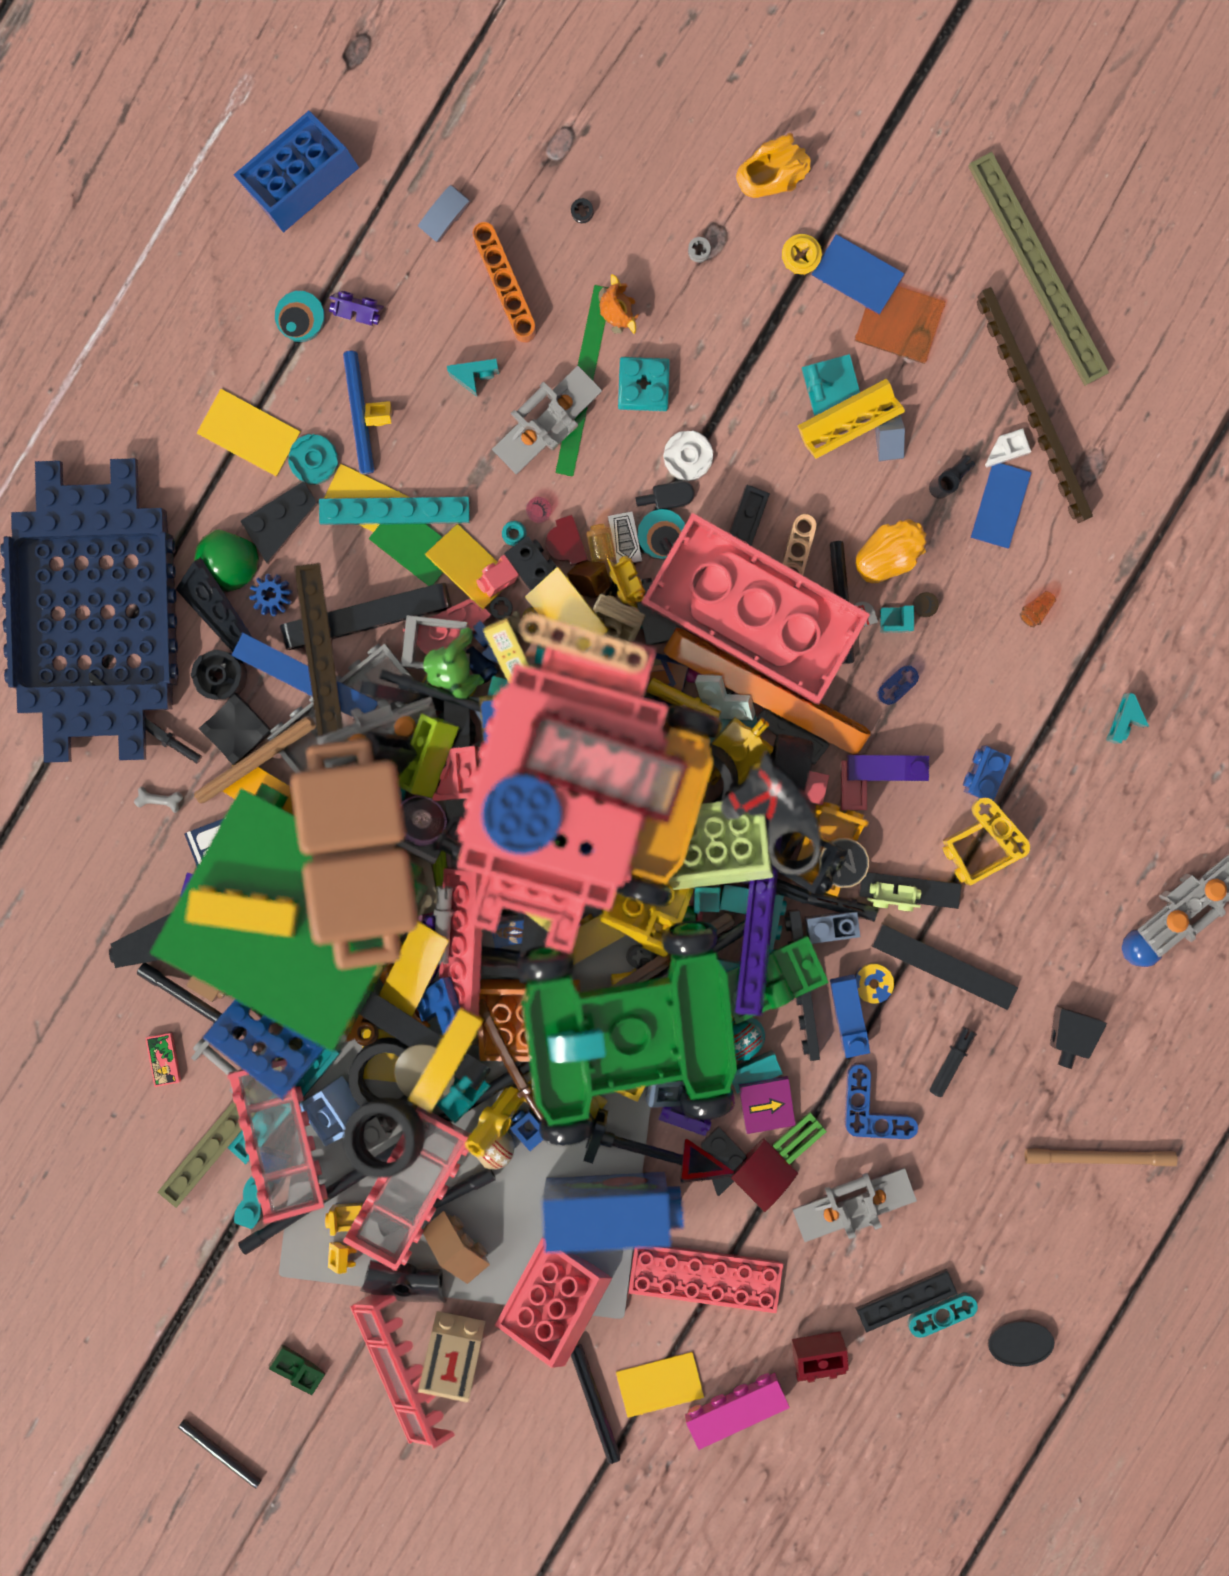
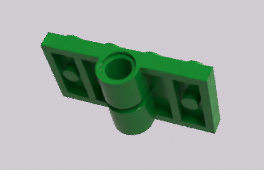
[726,936,829,1024]

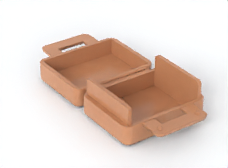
[291,739,418,969]

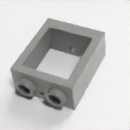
[401,616,473,670]

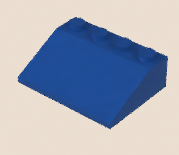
[233,110,359,233]

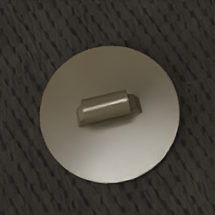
[395,1045,455,1101]

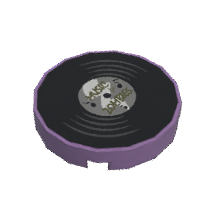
[401,796,446,846]

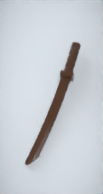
[479,998,544,1122]

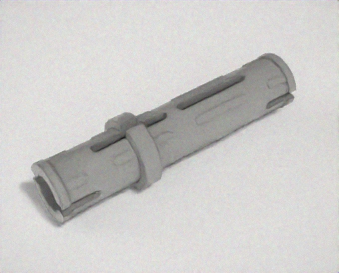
[434,886,454,964]

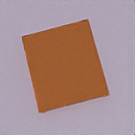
[855,286,945,364]

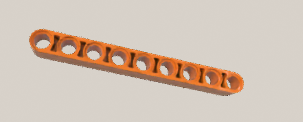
[664,628,871,755]

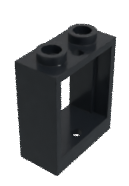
[778,829,847,896]

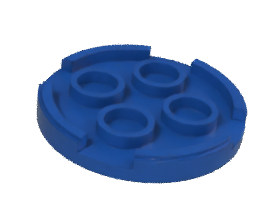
[482,775,562,855]

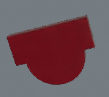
[545,515,588,566]

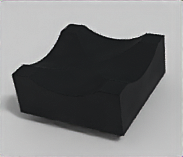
[198,694,271,765]

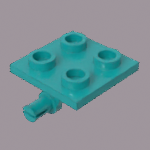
[801,354,860,416]
[436,1075,490,1124]

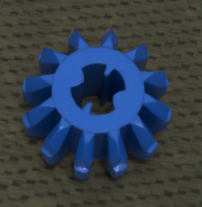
[249,574,293,617]

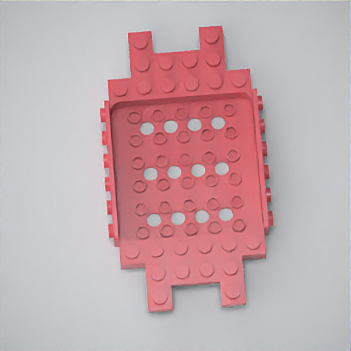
[457,621,668,953]

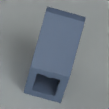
[804,912,861,944]

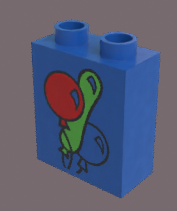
[542,1172,684,1253]

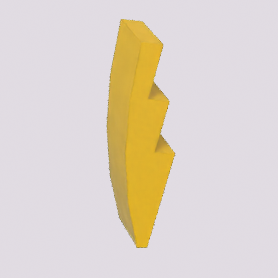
[408,1007,483,1112]

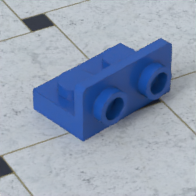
[963,746,1011,801]

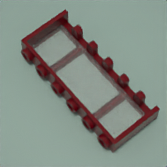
[517,709,690,825]

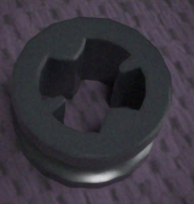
[571,198,594,224]
[490,597,513,620]

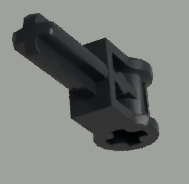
[433,809,468,861]

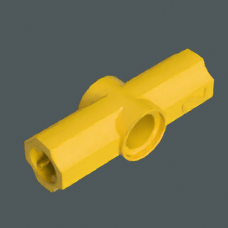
[465,1087,524,1157]

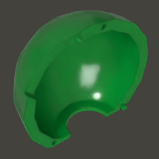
[194,529,259,592]

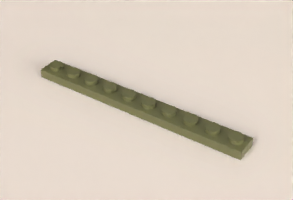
[968,152,1109,386]
[157,1038,303,1208]

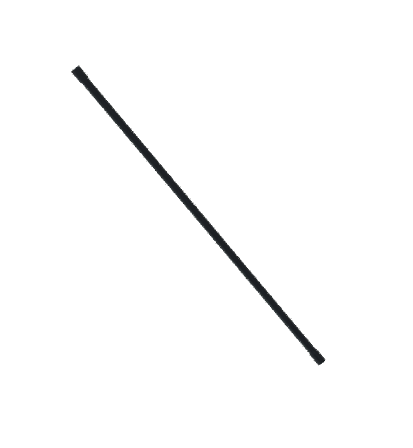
[238,919,746,1255]

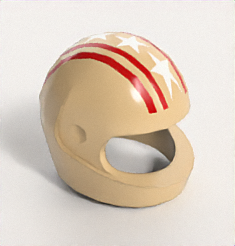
[476,1132,514,1169]

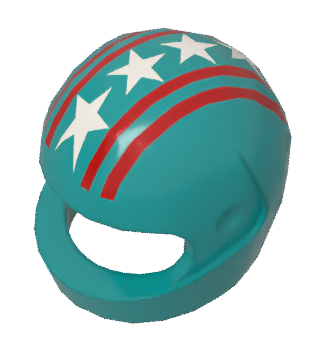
[732,1017,765,1061]

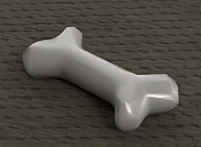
[134,786,183,813]

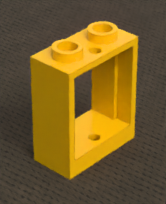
[942,813,1021,886]

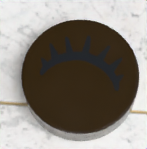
[913,592,939,618]

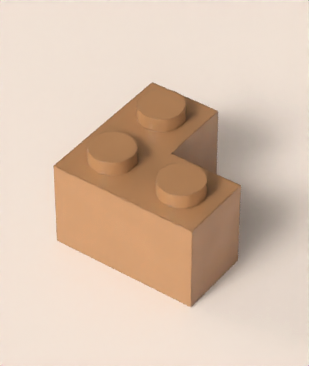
[423,1211,490,1284]

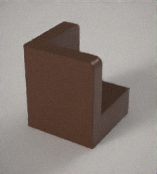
[567,561,611,598]

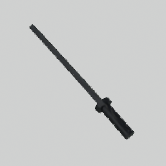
[88,673,202,764]

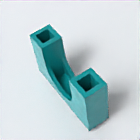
[716,884,787,972]

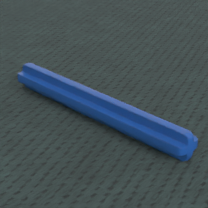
[343,351,374,475]

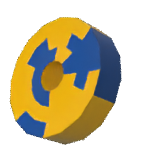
[855,963,894,1004]

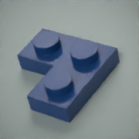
[417,977,460,1035]

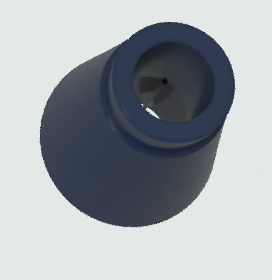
[466,646,498,684]

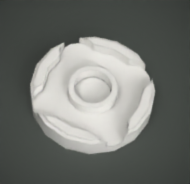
[663,431,713,481]

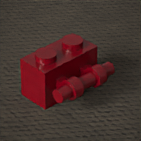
[792,1331,849,1383]

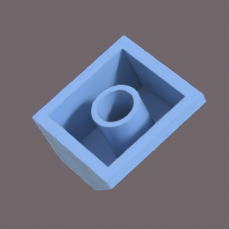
[300,1076,360,1146]

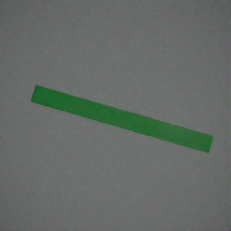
[555,285,608,477]

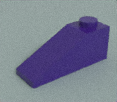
[847,755,929,781]

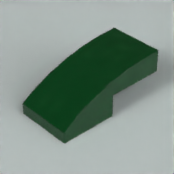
[269,1345,325,1396]

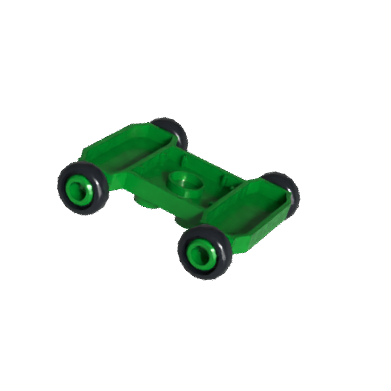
[517,921,737,1146]

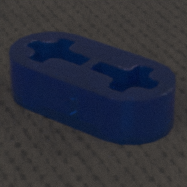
[876,666,919,705]

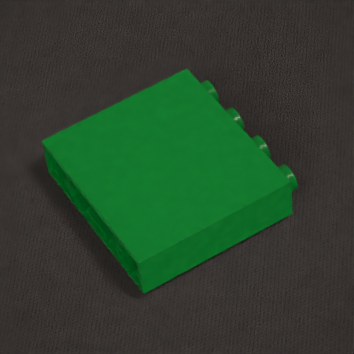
[150,783,428,1052]

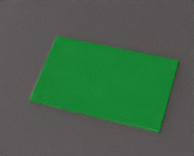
[368,524,443,586]

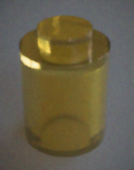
[586,524,616,562]

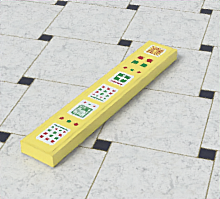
[483,618,529,682]

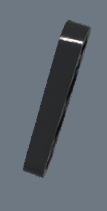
[359,680,444,712]

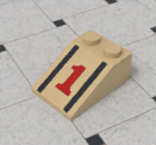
[418,1311,485,1402]

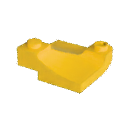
[600,883,695,957]

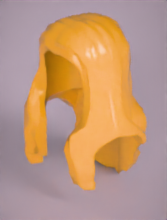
[736,133,811,198]
[855,519,927,584]

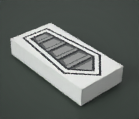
[608,511,642,563]

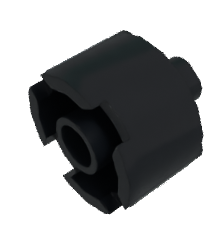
[191,650,247,701]

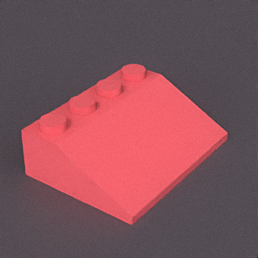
[495,1238,612,1368]

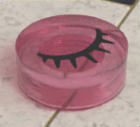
[526,497,551,523]

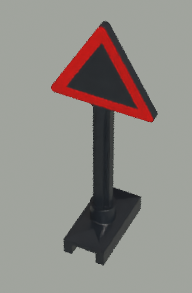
[583,1108,734,1183]

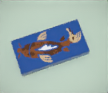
[491,921,523,949]

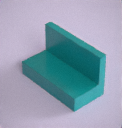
[732,1050,783,1093]

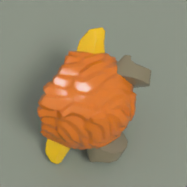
[599,274,639,334]

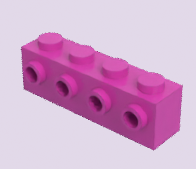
[685,1373,790,1450]

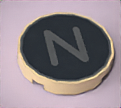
[819,838,869,888]

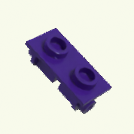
[329,291,384,326]
[658,1106,712,1136]

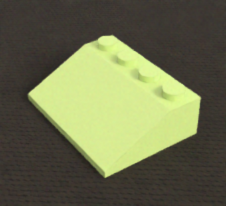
[668,801,774,890]

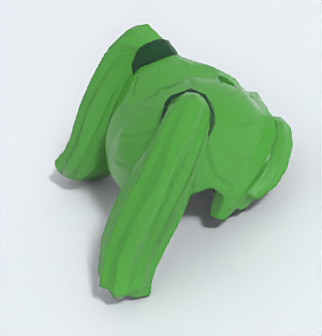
[423,627,484,698]

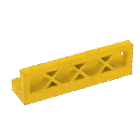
[797,379,905,459]

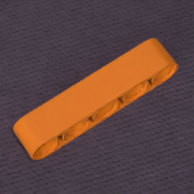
[473,222,536,343]

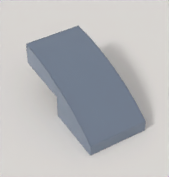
[418,185,471,242]

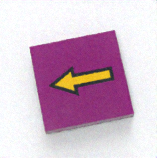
[739,1076,796,1134]

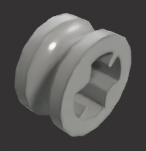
[688,237,711,263]

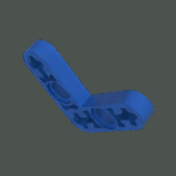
[845,1063,918,1139]

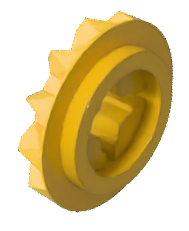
[782,234,822,275]

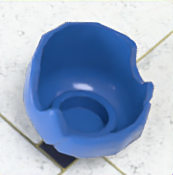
[1122,930,1162,967]

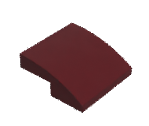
[731,1138,798,1212]

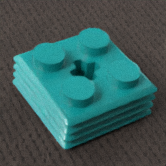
[618,357,670,411]

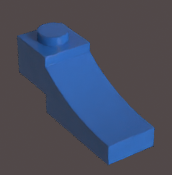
[830,974,870,1058]

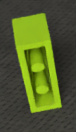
[398,714,459,798]

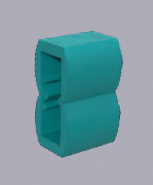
[234,1176,274,1229]

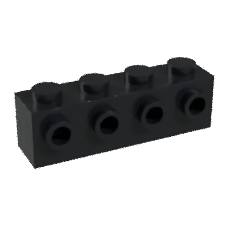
[504,536,557,591]

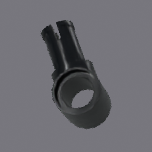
[929,455,975,499]

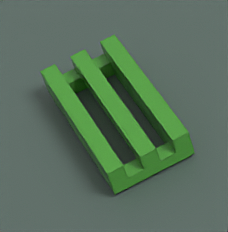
[772,1112,827,1164]

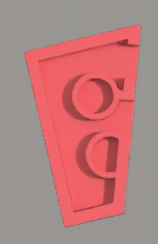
[403,598,492,655]

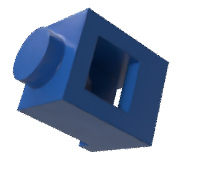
[510,1109,543,1151]

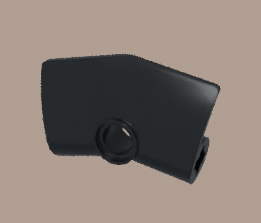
[360,1260,447,1303]

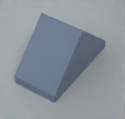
[875,409,905,462]
[645,1080,686,1107]

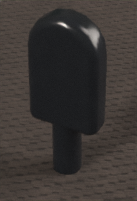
[635,481,695,510]

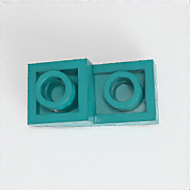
[547,1029,605,1062]

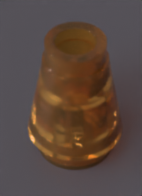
[1020,591,1056,628]

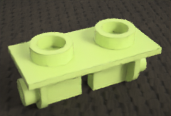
[867,882,921,912]

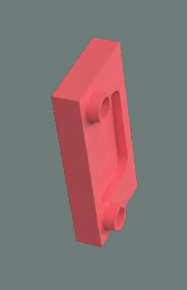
[642,513,870,704]

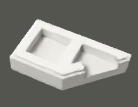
[985,429,1031,468]

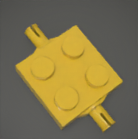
[708,717,774,785]

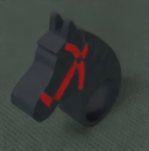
[721,750,821,874]

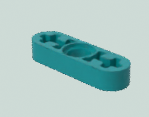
[908,1292,978,1338]

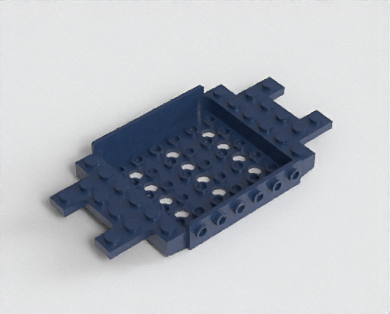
[0,458,179,763]

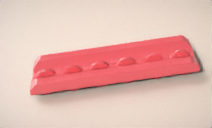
[628,1246,783,1313]

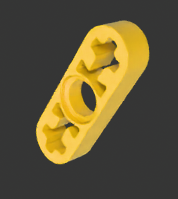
[972,798,1030,859]

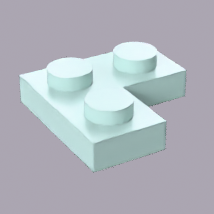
[695,675,755,720]

